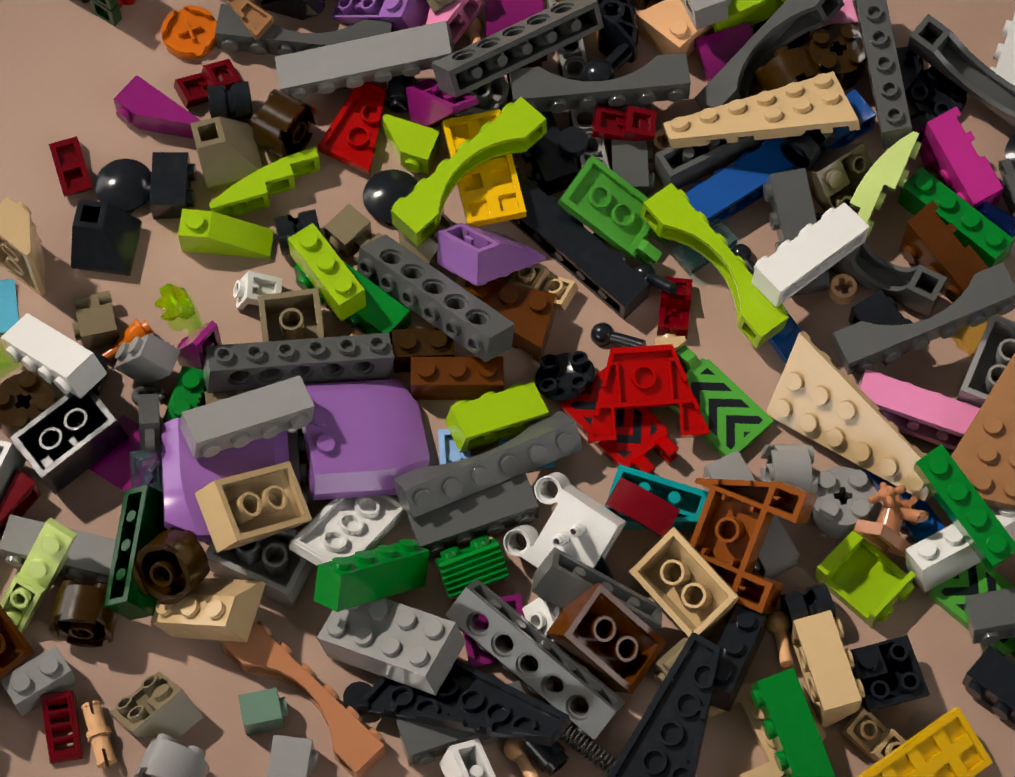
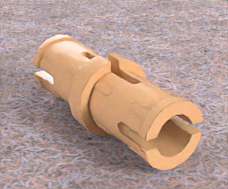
[81,700,117,769]

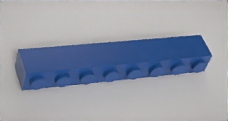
[680,89,876,246]

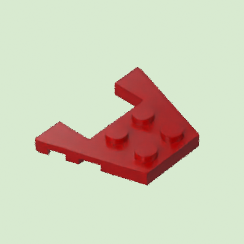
[588,344,710,444]

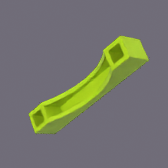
[391,97,547,247]
[640,183,789,349]

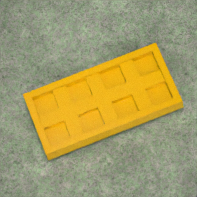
[442,109,526,227]
[857,707,993,777]

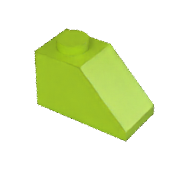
[383,114,441,174]

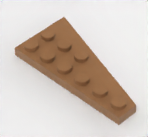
[930,353,1015,509]

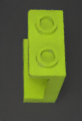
[814,530,916,628]

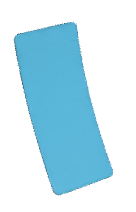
[0,279,19,333]

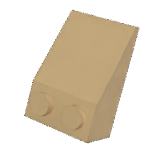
[195,461,312,553]

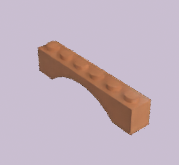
[221,620,386,777]

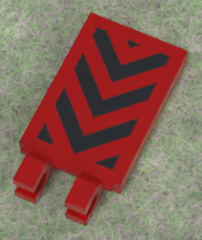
[560,367,678,475]

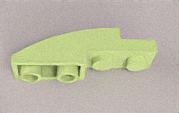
[849,131,922,238]
[0,517,78,634]

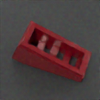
[0,470,41,540]
[41,691,83,764]

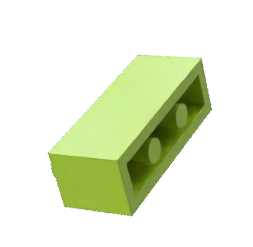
[288,223,367,322]
[445,381,549,453]

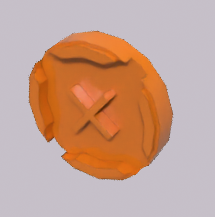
[161,5,217,60]

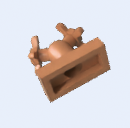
[854,482,929,557]

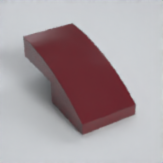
[173,59,242,109]
[591,105,657,141]
[49,136,93,197]
[657,277,693,339]
[605,478,680,538]

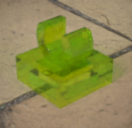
[155,283,196,322]

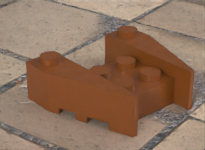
[690,478,818,614]

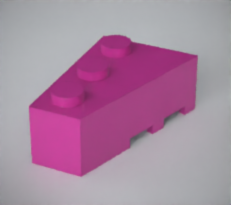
[919,106,1003,212]

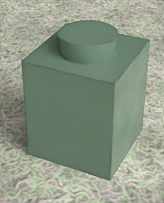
[238,687,289,735]

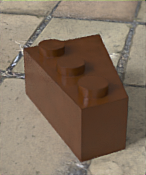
[899,200,988,302]
[464,280,556,363]

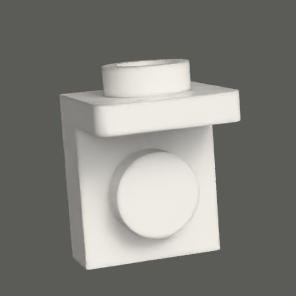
[233,271,282,310]

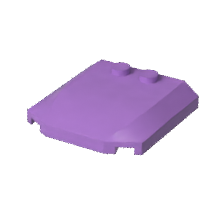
[302,379,430,500]
[160,418,289,541]

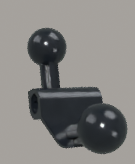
[580,0,639,81]

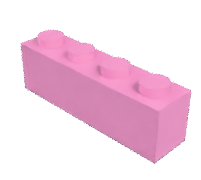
[857,369,980,450]

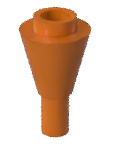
[101,318,155,362]

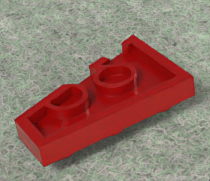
[318,82,386,176]

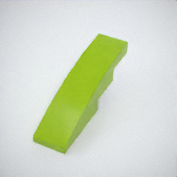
[209,146,321,217]

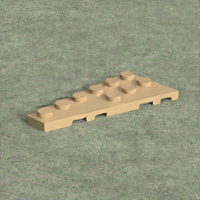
[663,71,860,149]
[766,331,931,502]

